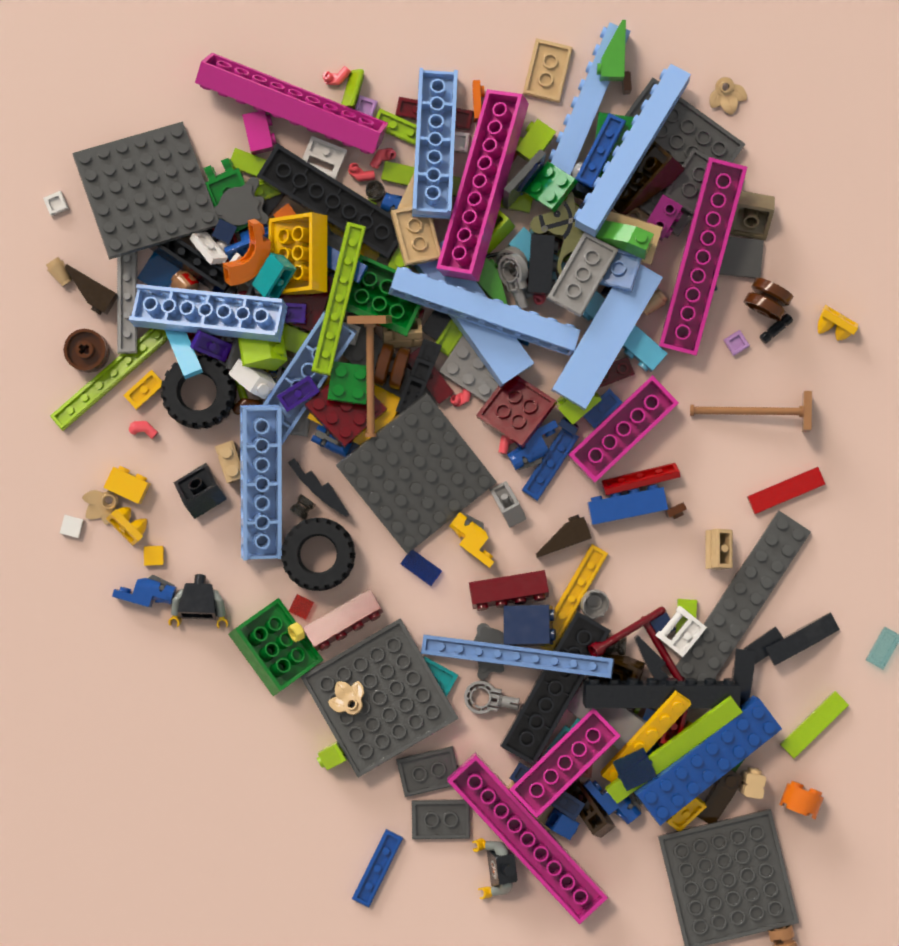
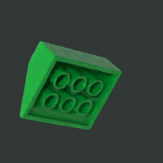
[346,254,424,337]
[228,598,323,696]

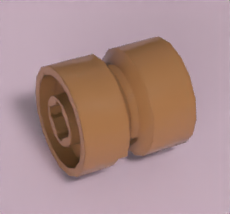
[768,925,797,946]

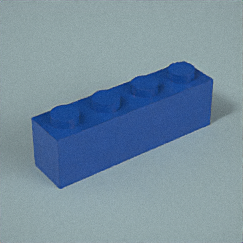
[587,484,668,525]

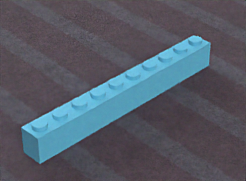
[508,227,668,372]

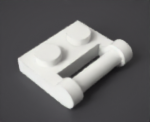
[302,136,347,180]
[655,605,707,657]

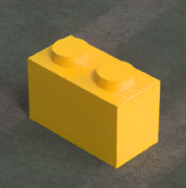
[103,466,151,504]

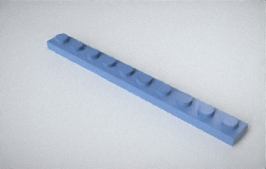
[421,635,614,679]

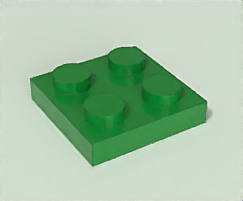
[524,161,578,212]
[327,361,367,405]

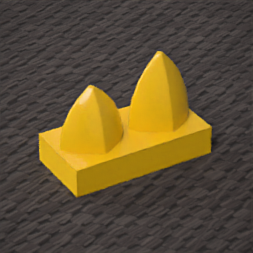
[818,304,858,341]
[106,507,147,546]

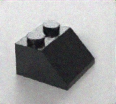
[173,463,227,519]

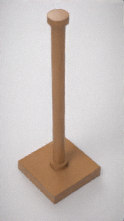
[347,315,392,437]
[690,391,812,432]

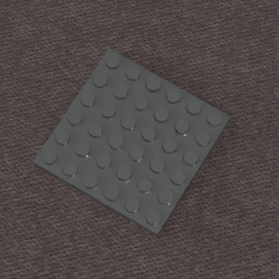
[625,78,745,236]
[72,121,219,260]
[336,393,497,554]
[301,618,459,778]
[658,809,799,946]

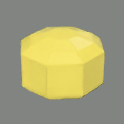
[288,622,305,643]

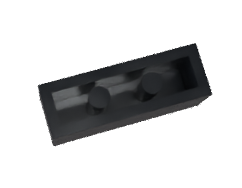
[527,234,558,296]

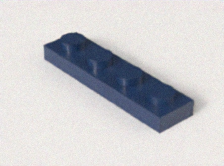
[509,762,585,820]

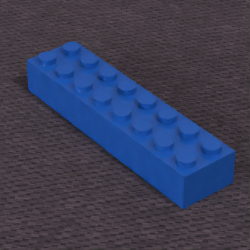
[634,695,782,826]

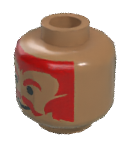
[171,270,199,295]

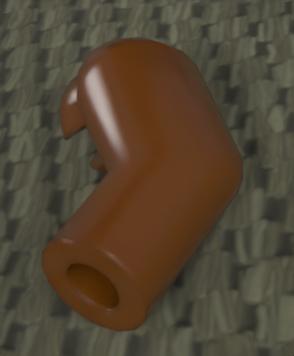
[233,398,261,415]

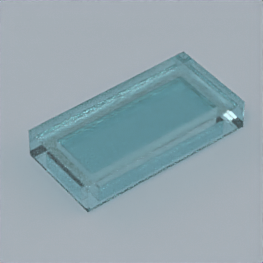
[865,627,899,669]

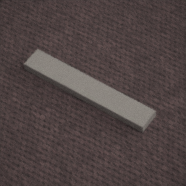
[117,252,138,354]

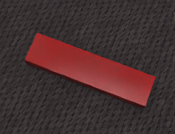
[601,463,680,495]
[747,467,825,514]

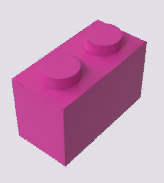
[242,111,277,155]

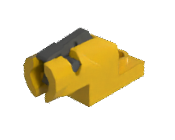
[449,512,494,568]

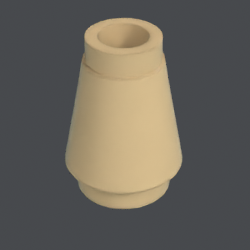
[46,257,72,286]
[643,288,668,316]

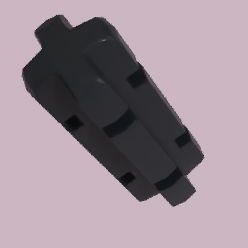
[760,313,793,344]

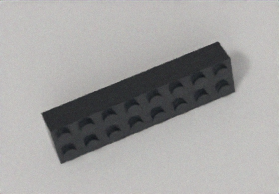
[257,143,398,260]
[500,611,611,765]

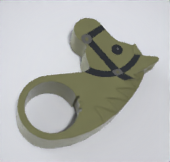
[529,192,584,278]

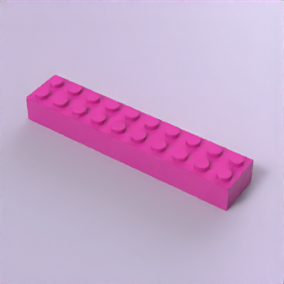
[195,53,388,154]
[436,89,529,282]
[659,157,748,356]
[447,752,608,925]

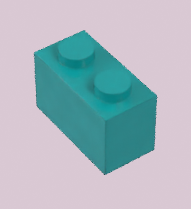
[252,253,296,298]

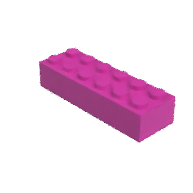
[567,375,679,483]
[509,708,621,818]

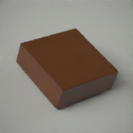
[622,71,632,95]

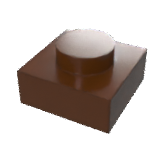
[665,502,687,519]

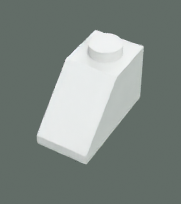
[228,358,276,399]

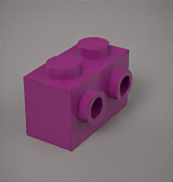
[647,195,683,241]

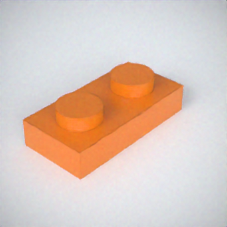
[472,80,485,122]

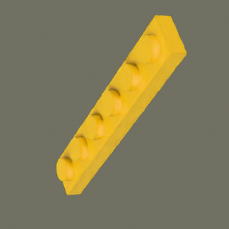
[600,690,691,782]

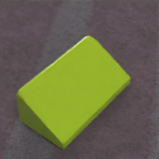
[341,69,365,109]

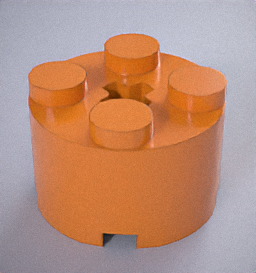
[779,781,824,819]

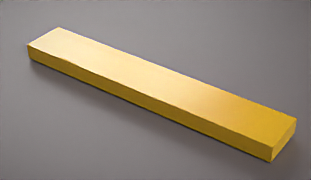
[539,544,608,651]

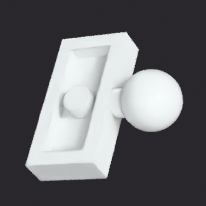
[190,232,230,265]

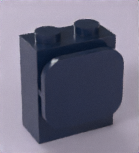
[504,605,556,646]

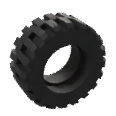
[161,355,236,429]
[281,518,356,591]

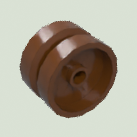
[743,277,794,321]
[63,328,110,373]
[374,342,411,390]

